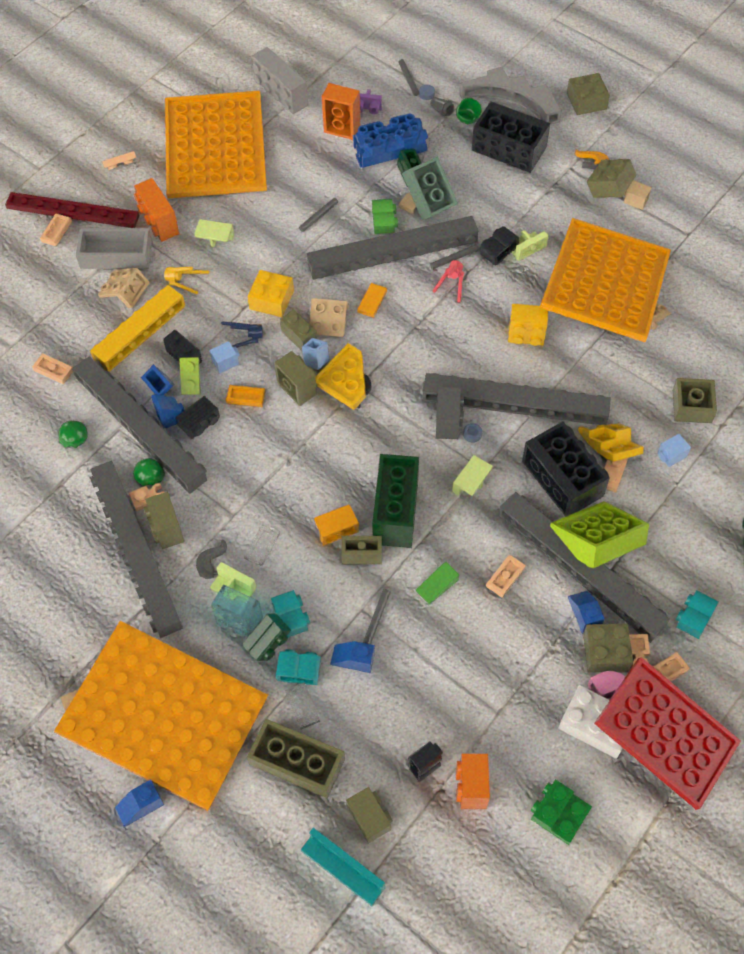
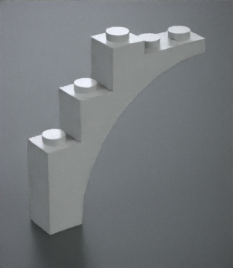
[459,67,562,125]

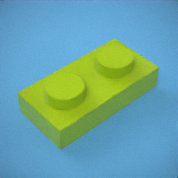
[180,357,201,395]

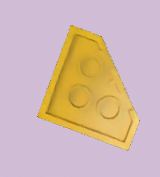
[315,343,366,410]

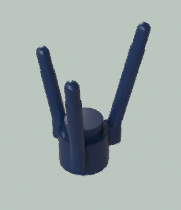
[221,321,263,348]

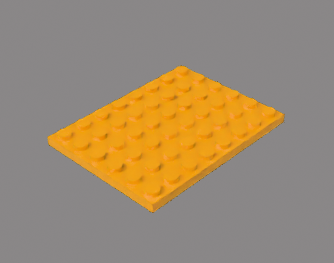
[165,91,267,199]
[540,218,671,342]
[54,621,268,811]

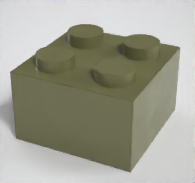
[567,73,610,115]
[587,159,636,198]
[274,351,317,406]
[672,378,717,423]
[144,492,185,549]
[583,623,633,673]

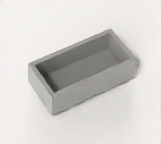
[252,47,308,114]
[76,228,152,269]

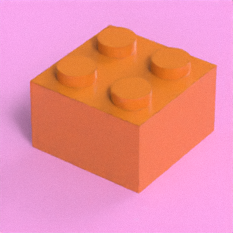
[456,754,490,809]

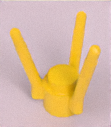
[164,267,209,294]

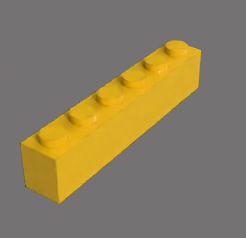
[90,285,185,372]

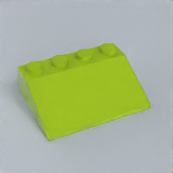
[550,501,649,568]

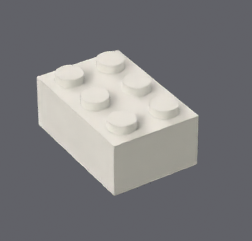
[558,685,622,759]

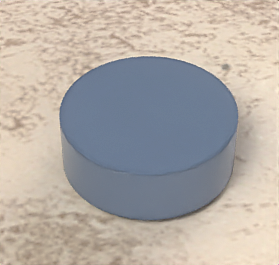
[419,85,435,100]
[463,423,482,443]

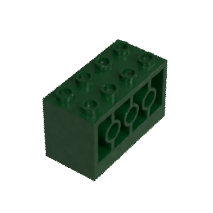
[372,454,419,548]

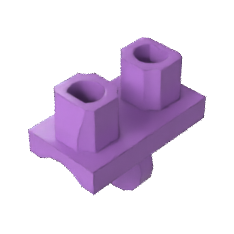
[360,89,382,114]

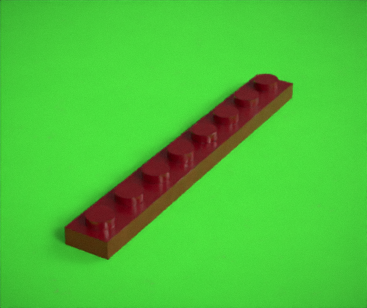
[5,192,140,228]

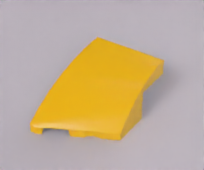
[578,423,644,462]

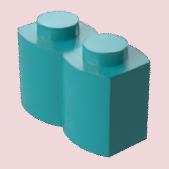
[271,590,310,638]
[676,590,719,639]
[276,649,321,685]

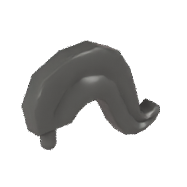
[196,540,227,579]

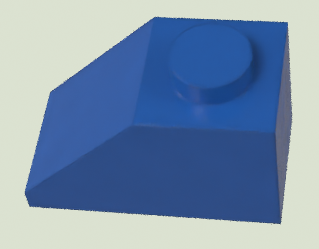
[141,364,174,396]
[151,394,184,429]
[568,591,605,633]
[330,641,375,673]
[115,779,164,827]

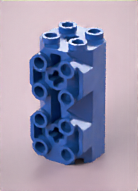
[353,113,428,168]

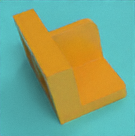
[314,505,359,546]

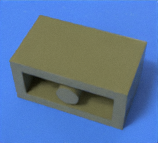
[280,309,317,351]
[341,536,382,564]
[346,787,393,844]

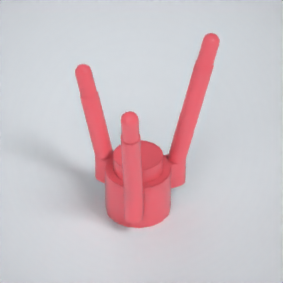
[433,260,465,303]

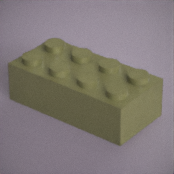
[247,719,345,798]

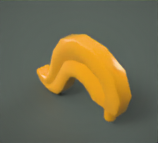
[575,149,609,164]

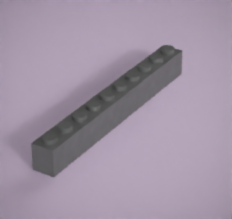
[307,216,479,280]
[72,356,207,494]
[422,373,611,425]
[89,460,183,638]
[499,492,670,643]

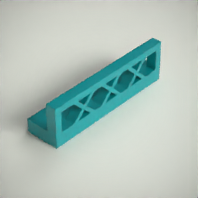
[301,827,385,907]

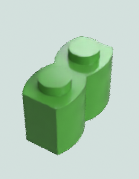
[372,199,398,234]

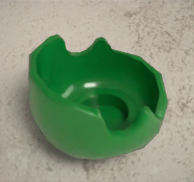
[456,98,482,125]
[58,420,88,448]
[133,458,165,486]

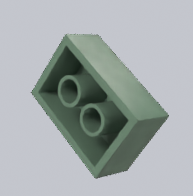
[402,156,458,221]

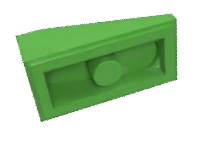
[416,562,459,605]

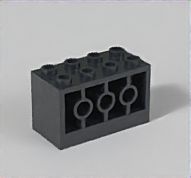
[471,101,551,173]
[522,421,610,517]

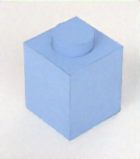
[302,338,329,370]
[209,341,240,373]
[658,434,691,467]

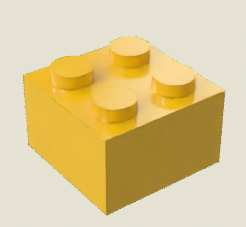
[247,270,294,317]
[508,304,548,346]

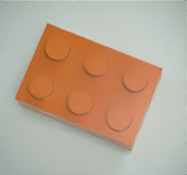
[322,83,361,140]
[134,178,180,242]

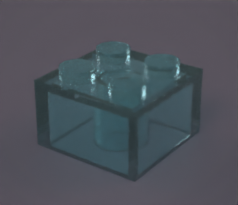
[211,585,263,636]

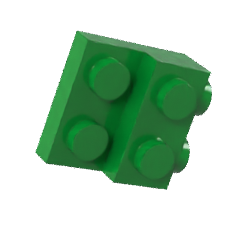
[531,779,592,845]

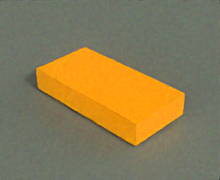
[357,283,387,318]
[226,385,266,407]

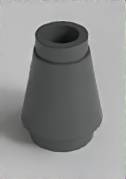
[430,97,454,116]

